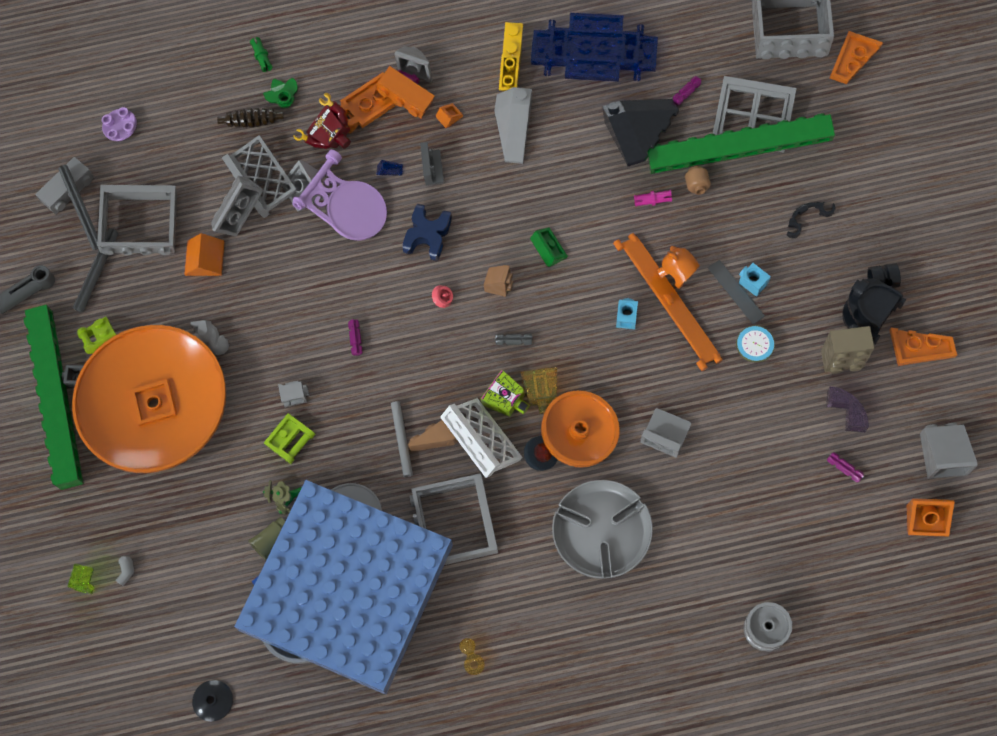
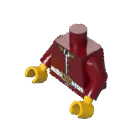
[293,93,351,149]

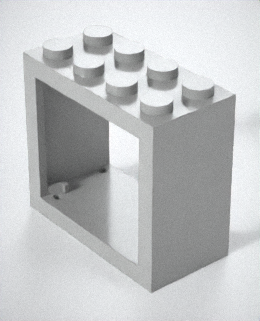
[752,0,834,60]

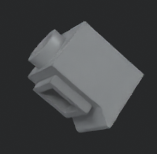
[278,381,309,408]

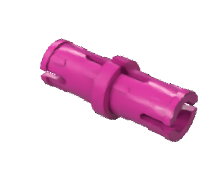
[634,190,672,207]

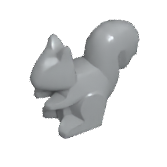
[190,320,229,356]

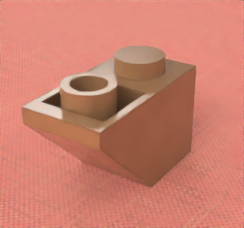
[484,265,514,297]

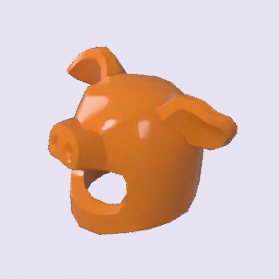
[657,246,700,289]

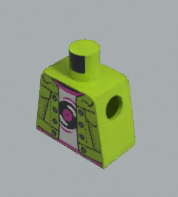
[481,370,530,416]

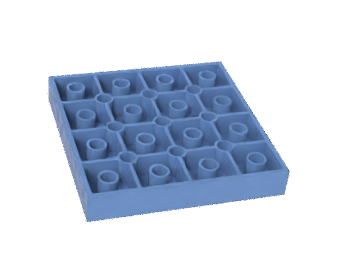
[234,480,453,694]

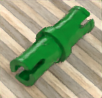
[250,37,273,72]

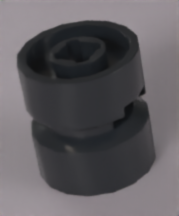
[867,263,901,288]

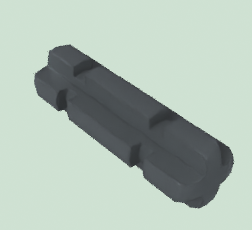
[495,334,532,345]

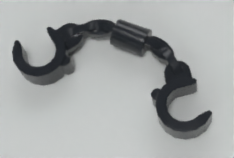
[787,202,835,238]

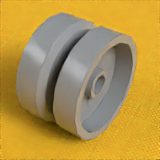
[744,602,792,652]

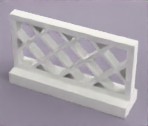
[441,398,523,478]

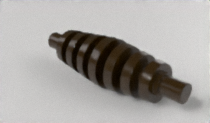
[217,108,284,128]

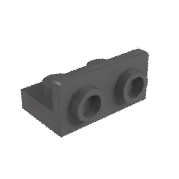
[420,142,444,186]

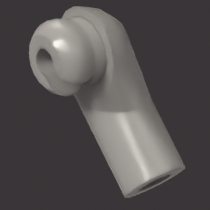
[115,556,134,586]

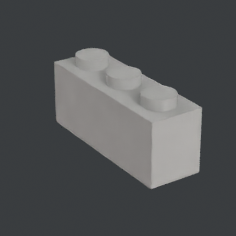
[35,157,94,215]

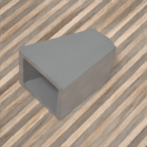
[920,423,978,479]

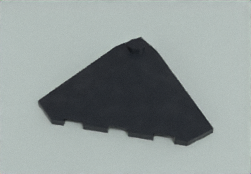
[602,99,679,166]

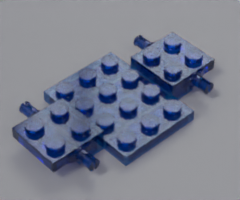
[531,12,658,82]

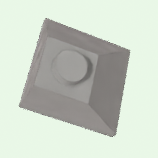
[395,46,432,83]
[282,160,332,212]

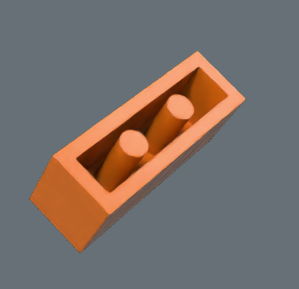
[376,66,435,118]

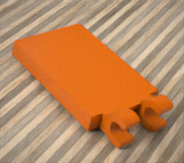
[340,72,397,134]

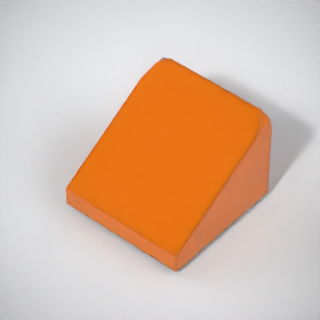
[436,103,463,128]

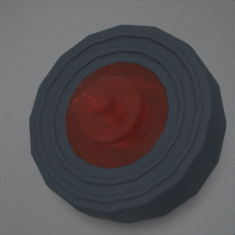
[524,435,558,471]

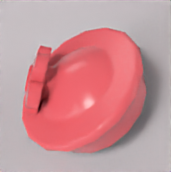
[432,285,453,308]

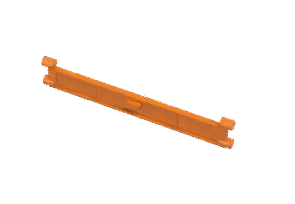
[613,233,723,371]

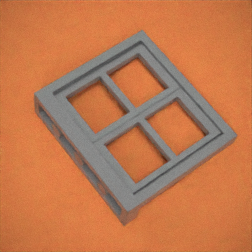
[713,76,796,153]

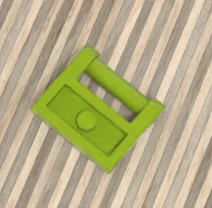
[77,316,117,354]
[264,413,316,464]

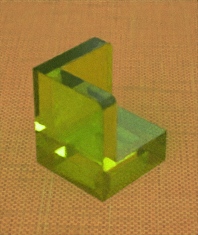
[67,564,94,594]

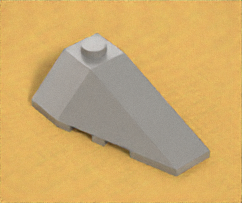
[494,87,532,164]

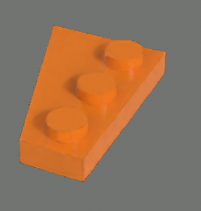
[829,31,883,84]
[890,327,957,366]

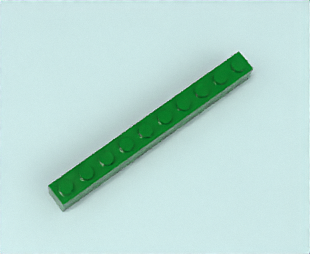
[647,113,835,174]
[24,304,84,490]

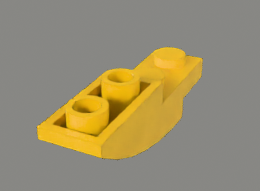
[499,22,523,91]

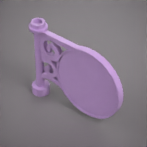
[292,149,387,241]

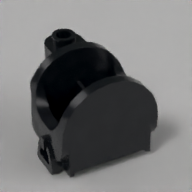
[842,278,906,345]

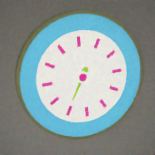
[736,325,775,363]

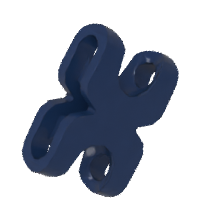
[402,204,452,261]

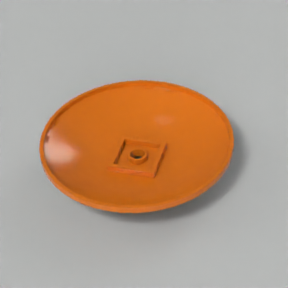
[72,325,226,473]

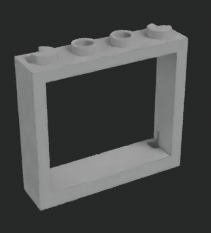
[97,185,177,255]
[410,473,498,565]

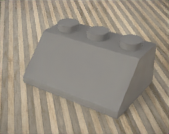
[211,176,263,237]

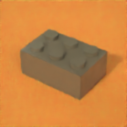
[821,326,874,374]

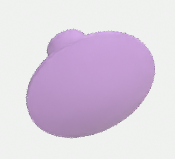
[102,107,137,141]

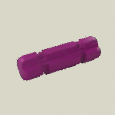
[673,76,701,105]
[348,319,363,356]
[827,452,864,483]

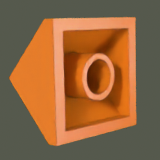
[184,233,225,276]
[907,498,955,537]

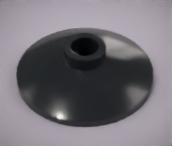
[192,680,233,722]

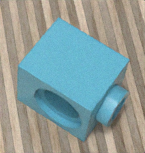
[739,263,771,297]
[616,298,638,329]

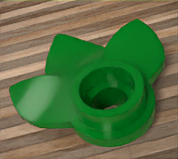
[263,78,298,108]

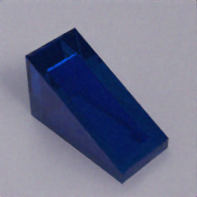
[376,160,403,176]

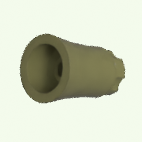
[248,517,285,561]

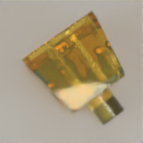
[521,367,558,414]

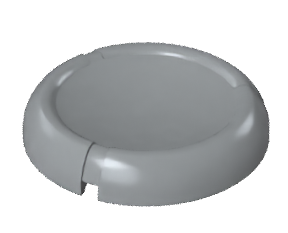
[552,480,653,579]

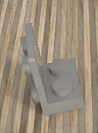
[640,408,691,458]

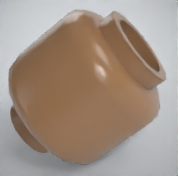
[685,166,711,195]

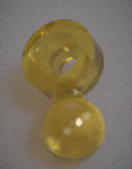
[459,638,485,675]

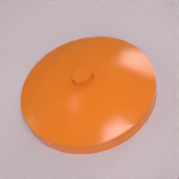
[541,391,619,467]

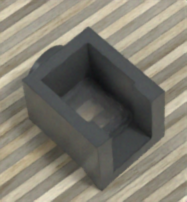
[62,365,84,388]

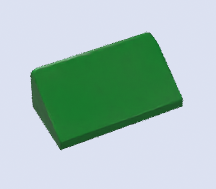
[530,227,568,267]

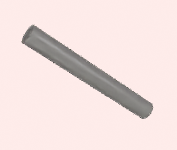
[391,401,413,477]

